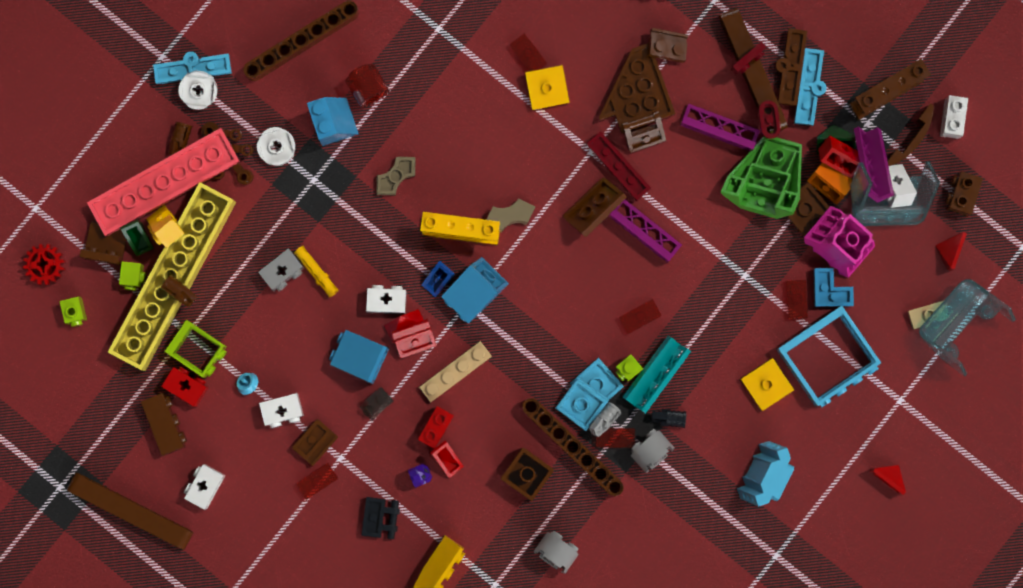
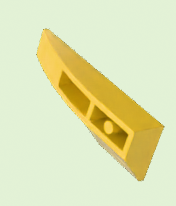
[413,535,465,588]

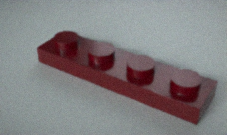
[586,131,651,201]

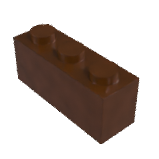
[141,393,187,456]

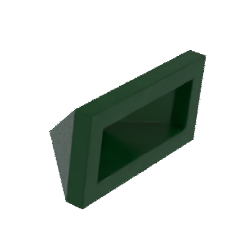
[816,125,856,155]
[120,219,154,256]

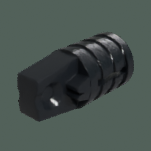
[651,409,686,428]

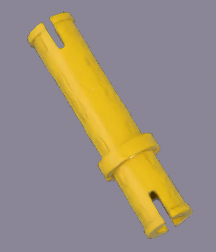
[294,246,339,298]

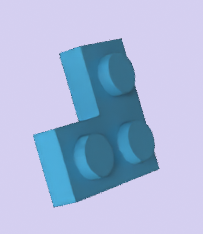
[813,268,854,307]

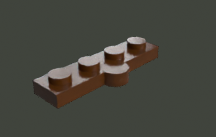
[775,28,807,107]

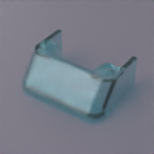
[851,162,940,226]
[919,279,1016,376]

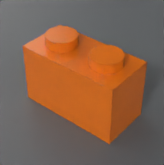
[807,162,856,205]

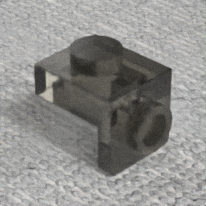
[360,387,394,421]

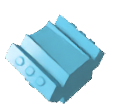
[737,441,794,507]

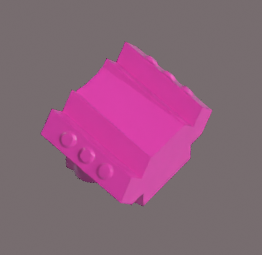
[804,206,875,278]

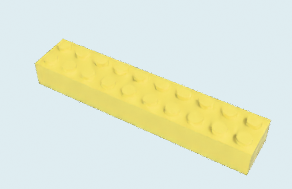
[108,182,236,371]

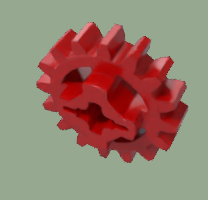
[23,244,66,285]

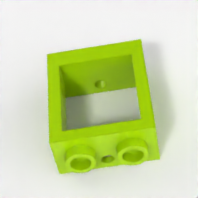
[165,320,227,378]

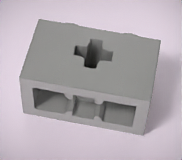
[258,248,304,291]

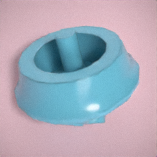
[237,373,258,395]

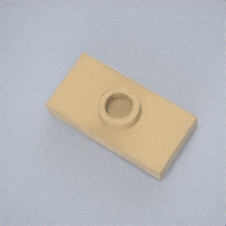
[907,300,951,329]

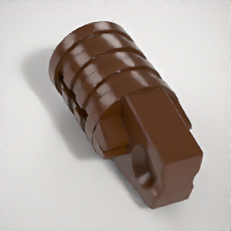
[169,122,193,155]
[161,275,197,307]

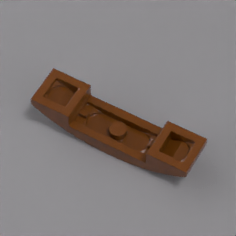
[887,103,934,166]

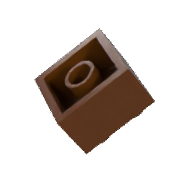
[501,447,554,501]

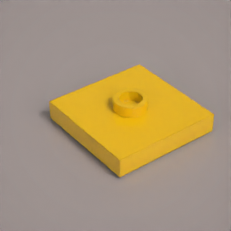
[525,65,570,110]
[740,358,794,411]

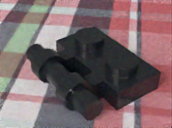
[362,497,400,539]

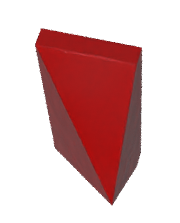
[935,232,967,271]
[384,309,424,343]
[430,441,464,479]
[870,465,906,495]

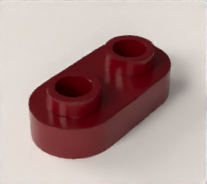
[758,100,781,139]

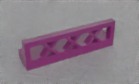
[680,104,760,152]
[854,126,894,203]
[608,200,682,263]

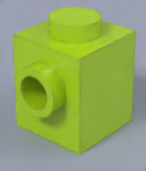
[119,261,146,291]
[60,297,87,327]
[615,355,643,382]

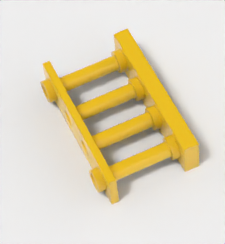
[420,212,500,245]

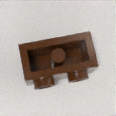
[945,171,983,217]

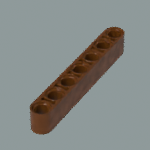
[243,1,359,81]
[719,8,788,133]
[522,398,624,496]
[66,472,194,550]

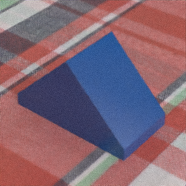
[421,261,455,297]

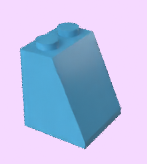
[307,97,359,146]
[441,257,509,324]
[329,330,389,384]

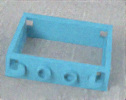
[776,306,881,407]

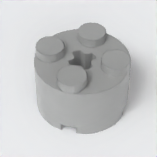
[631,429,675,473]
[534,531,579,574]

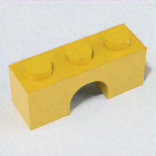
[147,205,185,248]

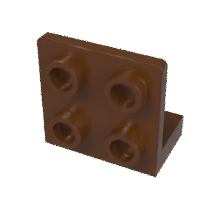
[80,221,127,266]

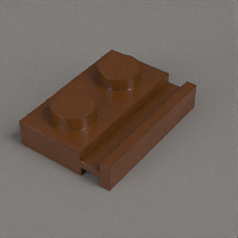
[647,28,688,63]
[292,419,338,466]

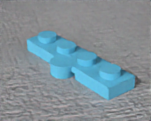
[794,48,827,126]
[153,52,232,85]

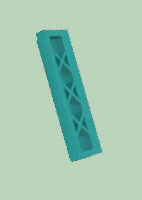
[623,336,691,414]

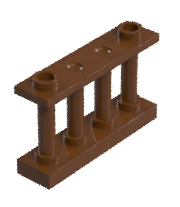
[848,59,931,121]

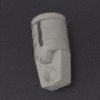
[589,402,621,437]

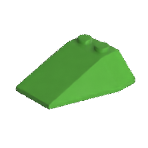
[721,137,802,219]

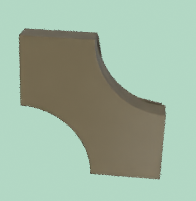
[377,157,416,195]
[486,198,535,233]

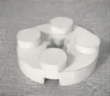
[179,71,218,110]
[257,127,296,166]

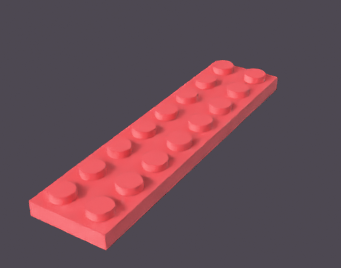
[87,128,240,237]

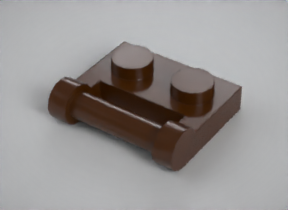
[621,110,666,153]

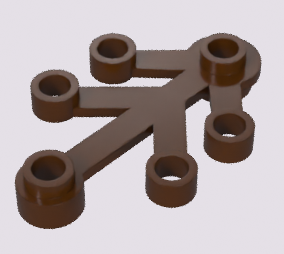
[201,122,254,185]

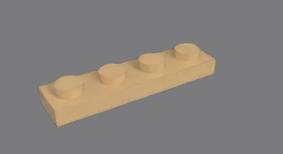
[419,341,492,402]

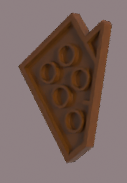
[599,43,676,134]

